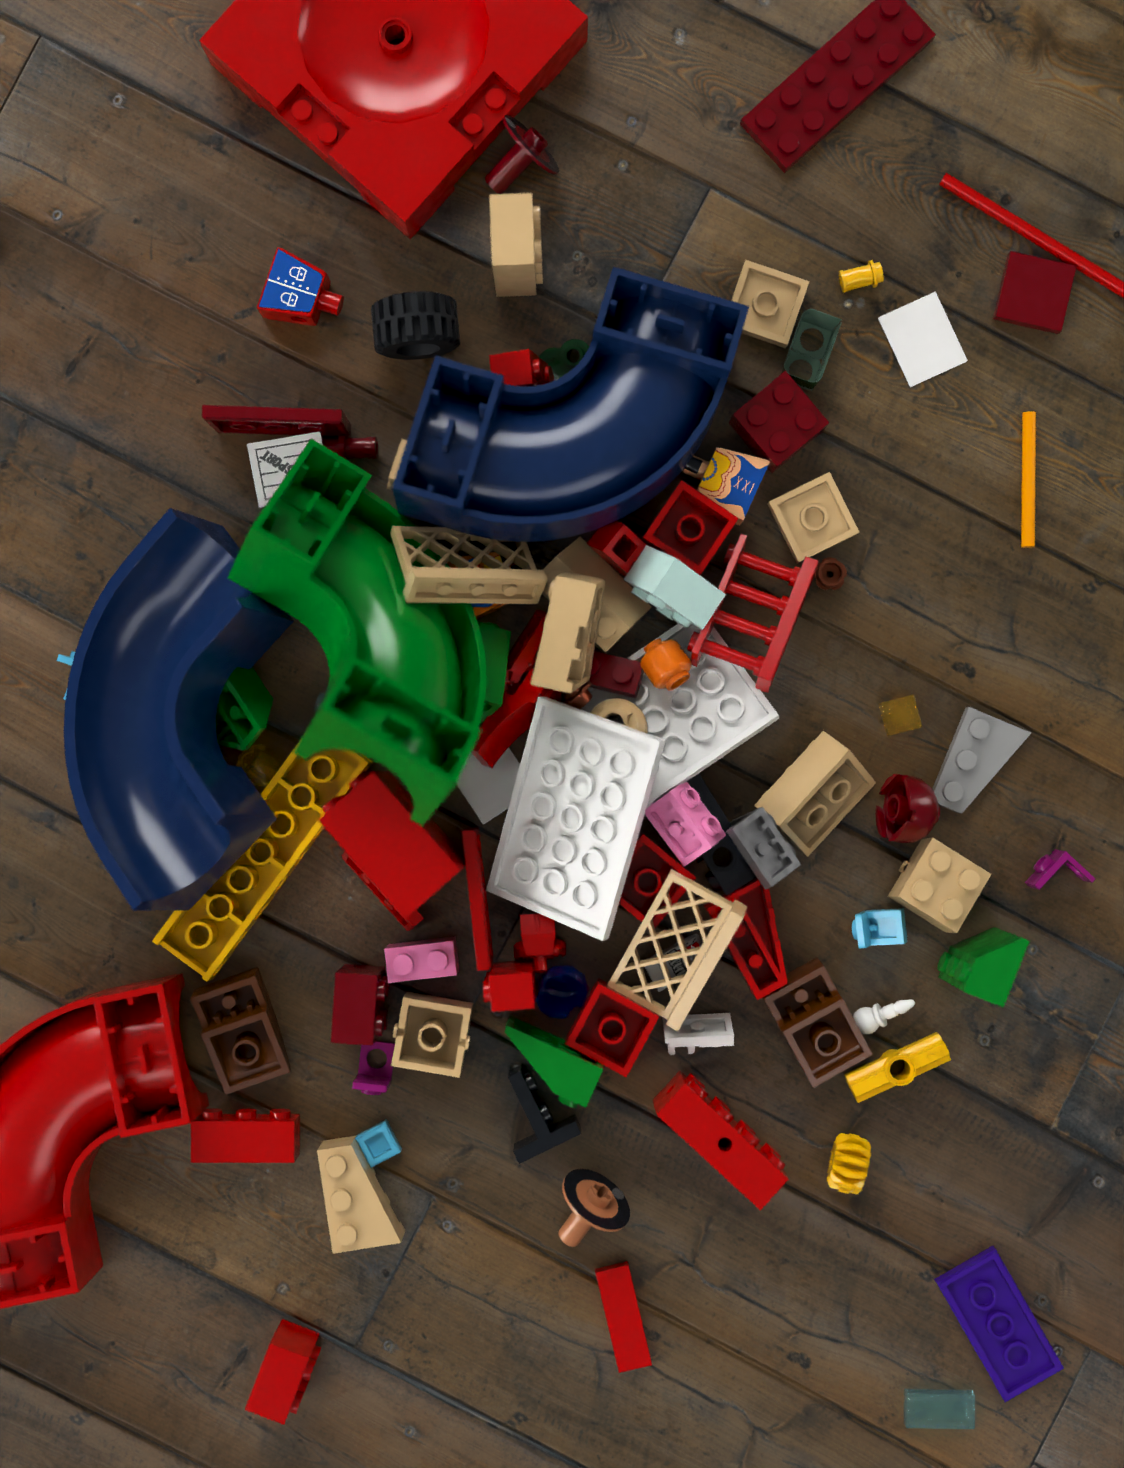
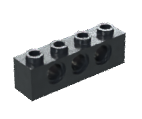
[687,774,756,896]

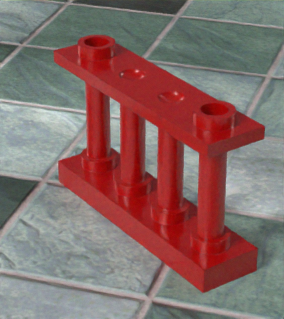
[687,534,818,693]

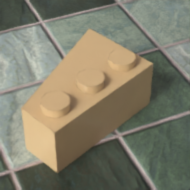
[530,572,606,693]
[317,1136,405,1254]

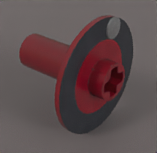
[484,115,559,194]

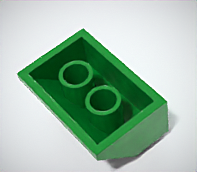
[937,927,1030,1008]

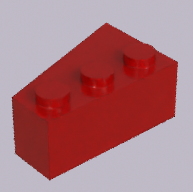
[703,877,788,1000]

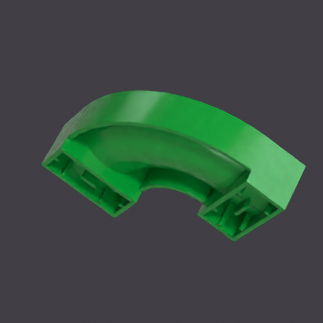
[227,439,487,826]

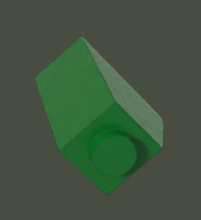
[478,622,511,725]

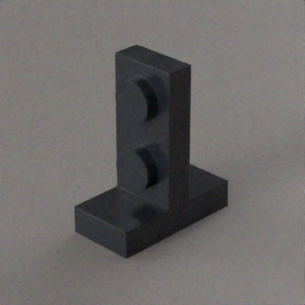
[508,1065,581,1164]

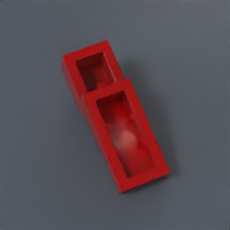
[471,668,563,768]

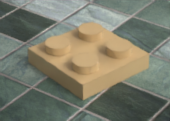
[731,259,810,348]
[767,472,860,564]

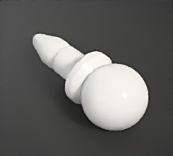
[853,999,915,1034]

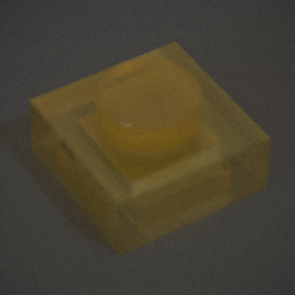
[878,694,922,736]

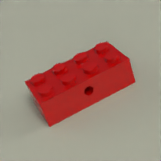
[653,1070,789,1211]

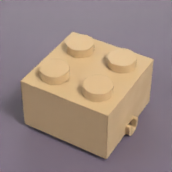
[888,837,991,933]
[391,992,474,1078]

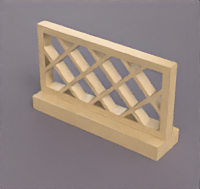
[390,526,548,604]
[607,869,747,1031]

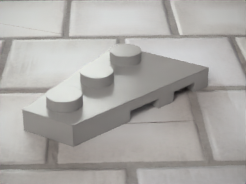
[932,707,1031,814]

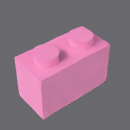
[384,937,459,983]

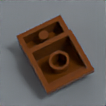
[763,957,873,1088]
[190,967,291,1095]

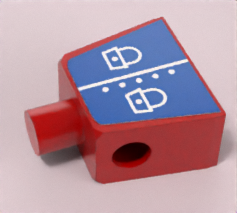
[257,247,344,326]

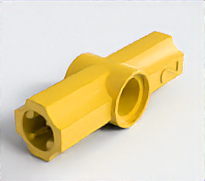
[844,1032,951,1103]

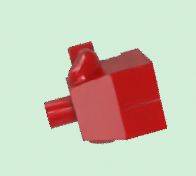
[513,914,567,973]

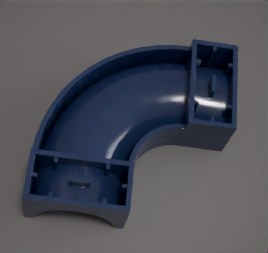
[392,267,749,542]
[64,508,294,911]

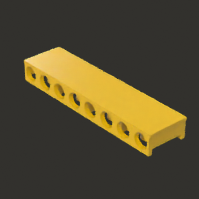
[152,738,373,982]

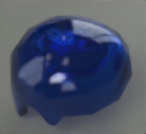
[536,965,589,1019]

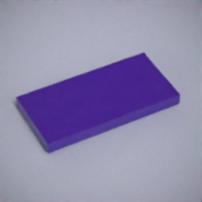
[934,1246,1064,1402]

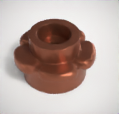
[814,557,847,590]

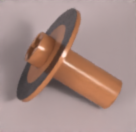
[558,1169,630,1247]

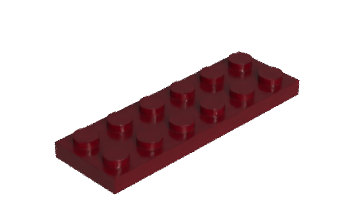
[740,0,936,173]

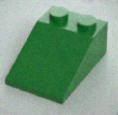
[504,1015,603,1108]

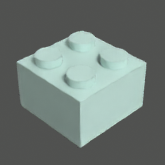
[624,545,726,630]

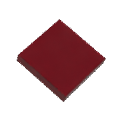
[993,251,1076,334]

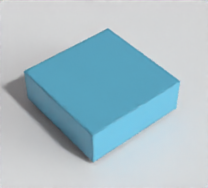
[355,1119,402,1168]

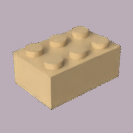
[489,193,543,297]

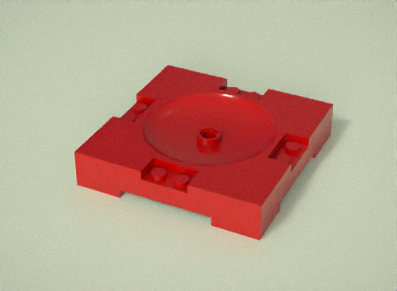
[199,0,588,240]

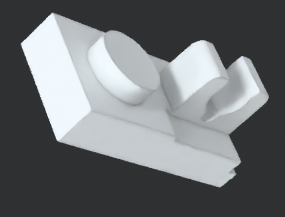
[662,1013,734,1055]

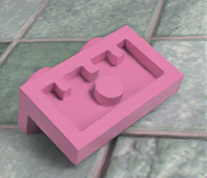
[645,782,726,867]

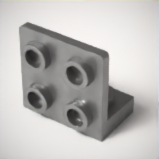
[726,807,801,889]

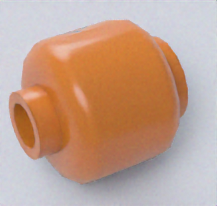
[640,638,692,691]

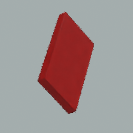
[462,827,494,971]

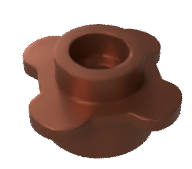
[561,681,593,709]

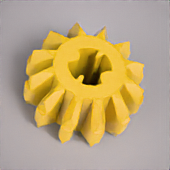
[827,1133,871,1194]

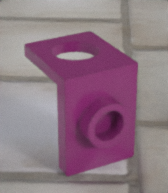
[1025,849,1095,890]
[352,1041,395,1095]

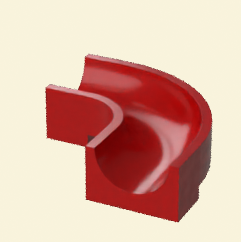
[0,973,209,1309]

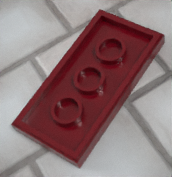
[202,405,351,437]

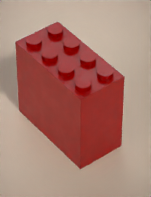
[318,770,465,919]

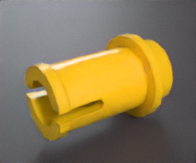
[839,260,884,293]

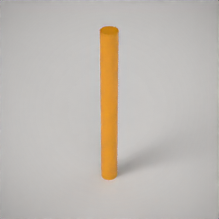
[1021,411,1036,548]

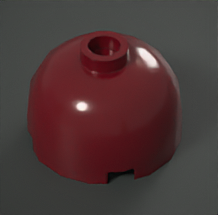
[875,774,940,843]

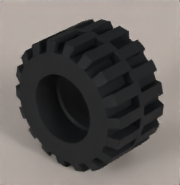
[371,291,460,360]

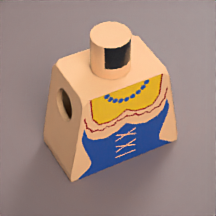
[683,447,770,526]

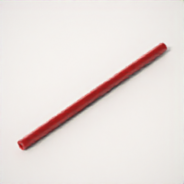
[939,173,1124,299]

